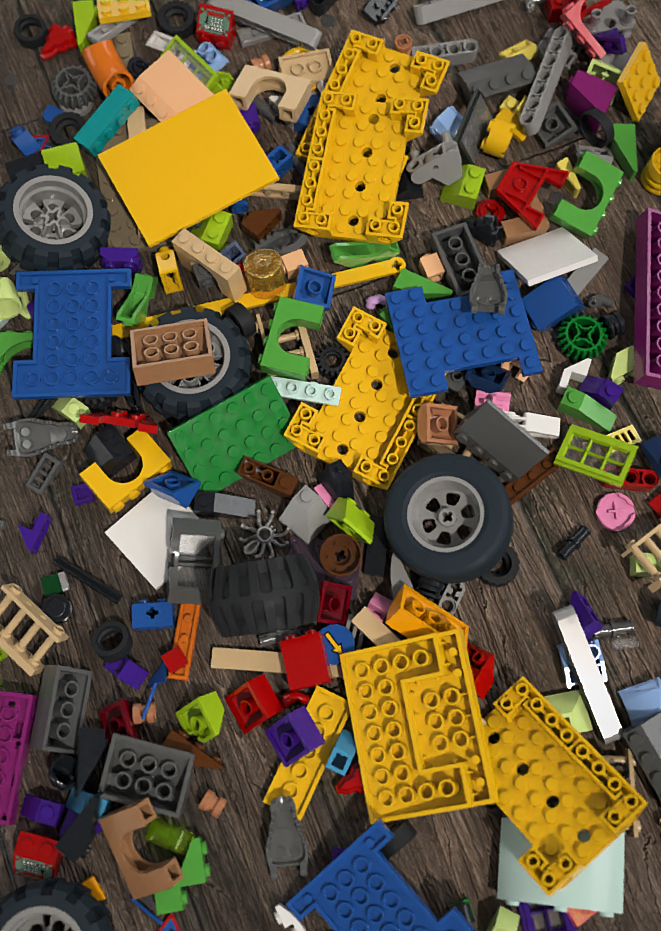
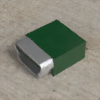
[40,571,70,598]

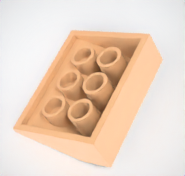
[129,50,214,122]

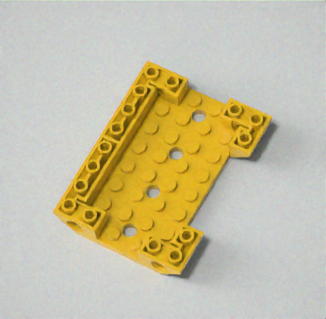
[295,29,450,187]
[293,90,429,245]
[283,306,447,490]
[484,676,648,897]

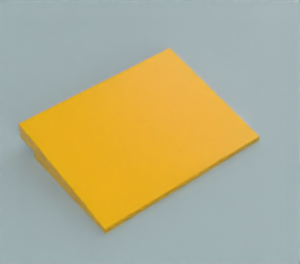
[98,89,280,248]
[339,628,499,825]

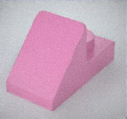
[367,592,393,622]

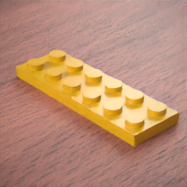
[263,686,350,821]

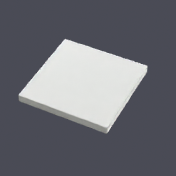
[497,227,598,286]
[105,492,214,590]

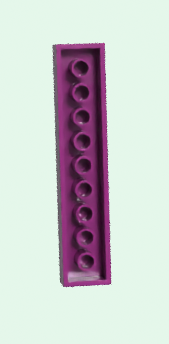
[634,208,661,390]

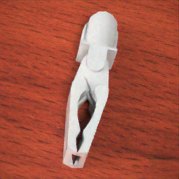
[502,409,560,439]

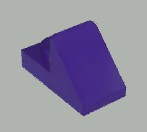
[592,28,627,54]
[18,512,53,555]
[104,657,149,690]

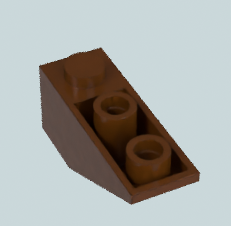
[237,456,299,501]
[162,729,224,770]

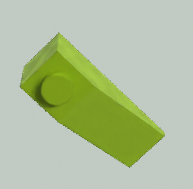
[72,0,99,55]

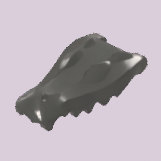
[241,222,307,267]
[469,263,508,315]
[2,418,78,457]
[266,796,309,880]

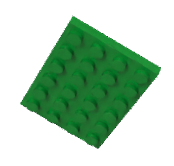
[166,375,296,493]

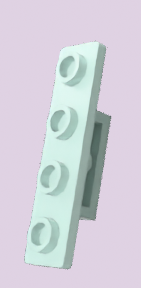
[271,376,341,406]

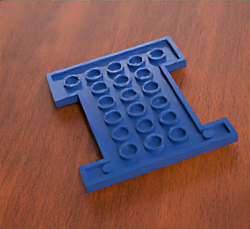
[12,268,132,400]
[385,269,543,399]
[286,818,476,931]

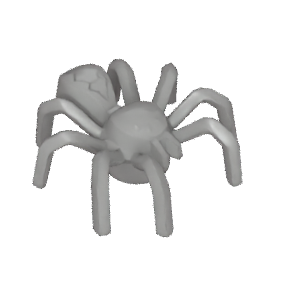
[239,510,290,559]

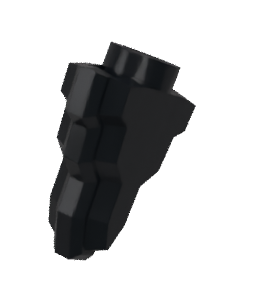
[459,214,503,247]

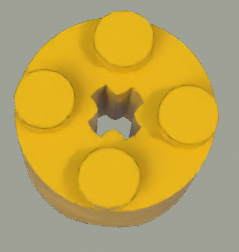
[480,117,516,159]

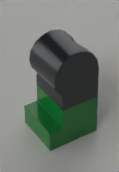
[447,897,475,924]

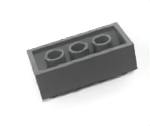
[457,53,536,107]
[29,665,93,755]
[622,711,661,800]

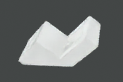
[556,358,592,395]

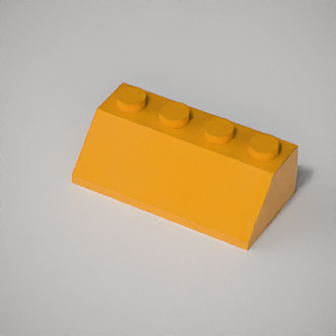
[385,583,469,646]

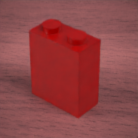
[280,629,333,691]

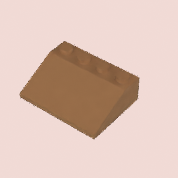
[130,318,216,386]

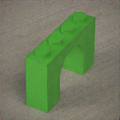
[548,151,624,240]
[258,296,324,382]

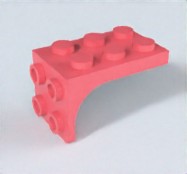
[560,0,606,59]

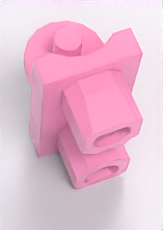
[474,389,511,411]

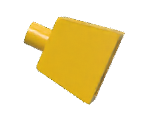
[155,247,184,294]

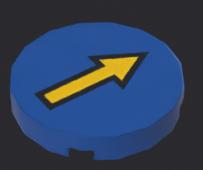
[320,624,355,665]

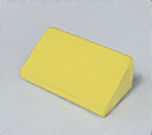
[498,39,537,60]

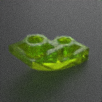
[145,818,194,855]

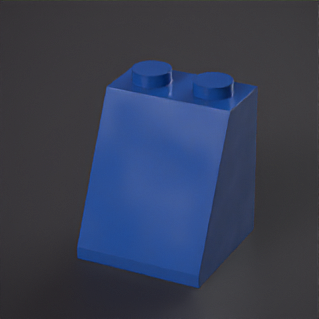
[522,275,585,332]

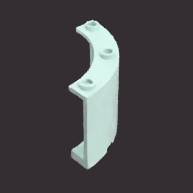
[497,817,625,918]

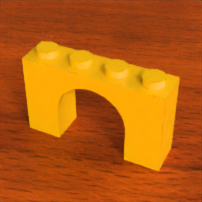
[79,430,172,514]

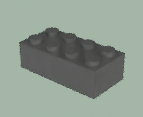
[430,222,484,298]

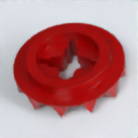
[476,199,505,224]

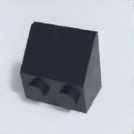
[83,424,137,479]

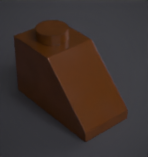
[241,208,282,243]

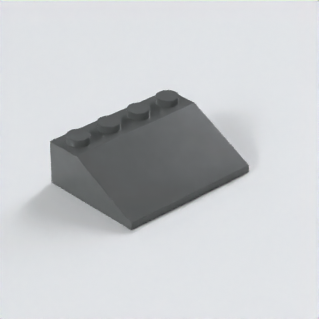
[452,400,550,483]
[98,732,196,818]

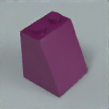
[564,70,618,134]

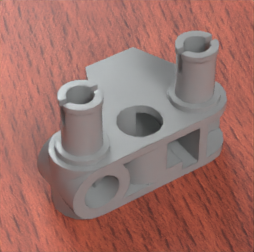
[582,0,637,39]
[406,132,462,186]

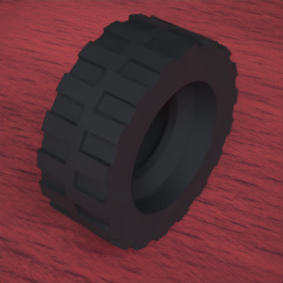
[157,0,196,40]
[48,111,86,150]
[478,546,520,587]

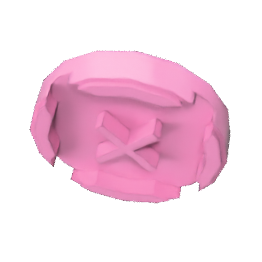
[595,493,635,532]

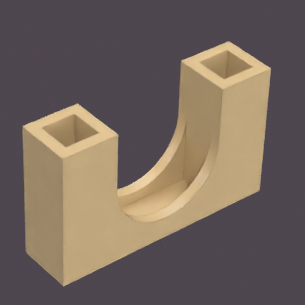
[229,64,312,123]
[172,228,247,303]

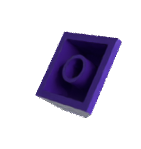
[264,706,326,768]

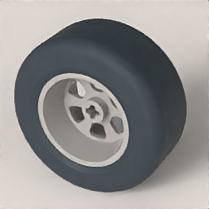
[384,453,513,584]

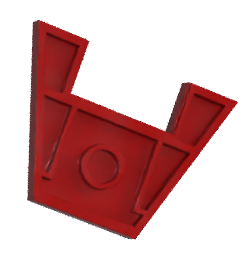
[495,161,570,232]
[79,409,158,434]

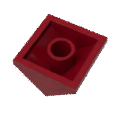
[315,581,353,626]
[98,699,139,751]

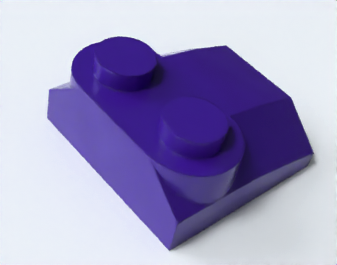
[100,247,144,275]

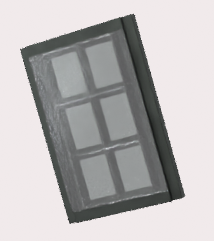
[454,89,494,165]

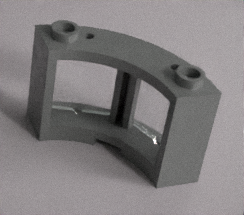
[167,517,225,605]

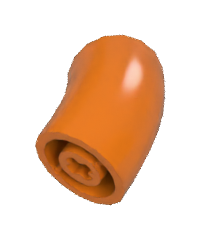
[81,40,134,98]

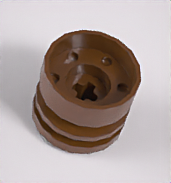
[319,534,362,578]

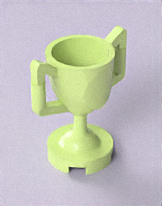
[0,245,31,320]

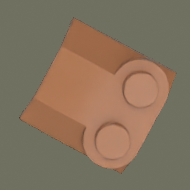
[417,403,458,445]

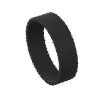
[579,108,615,148]

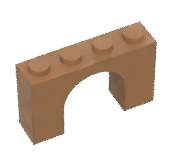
[482,169,549,246]
[98,797,184,900]

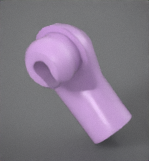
[365,294,387,310]

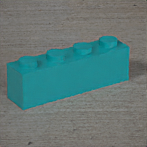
[73,84,140,158]

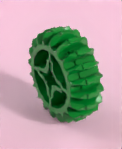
[556,312,608,361]

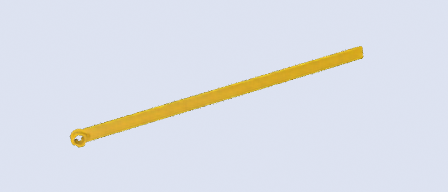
[112,257,406,339]

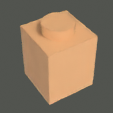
[279,249,308,280]
[418,252,445,282]

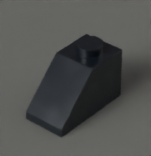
[317,459,355,501]

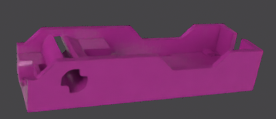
[0,691,37,825]

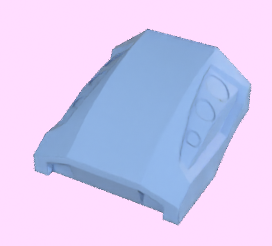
[188,42,230,79]
[429,106,478,145]
[557,638,608,688]
[617,677,661,725]

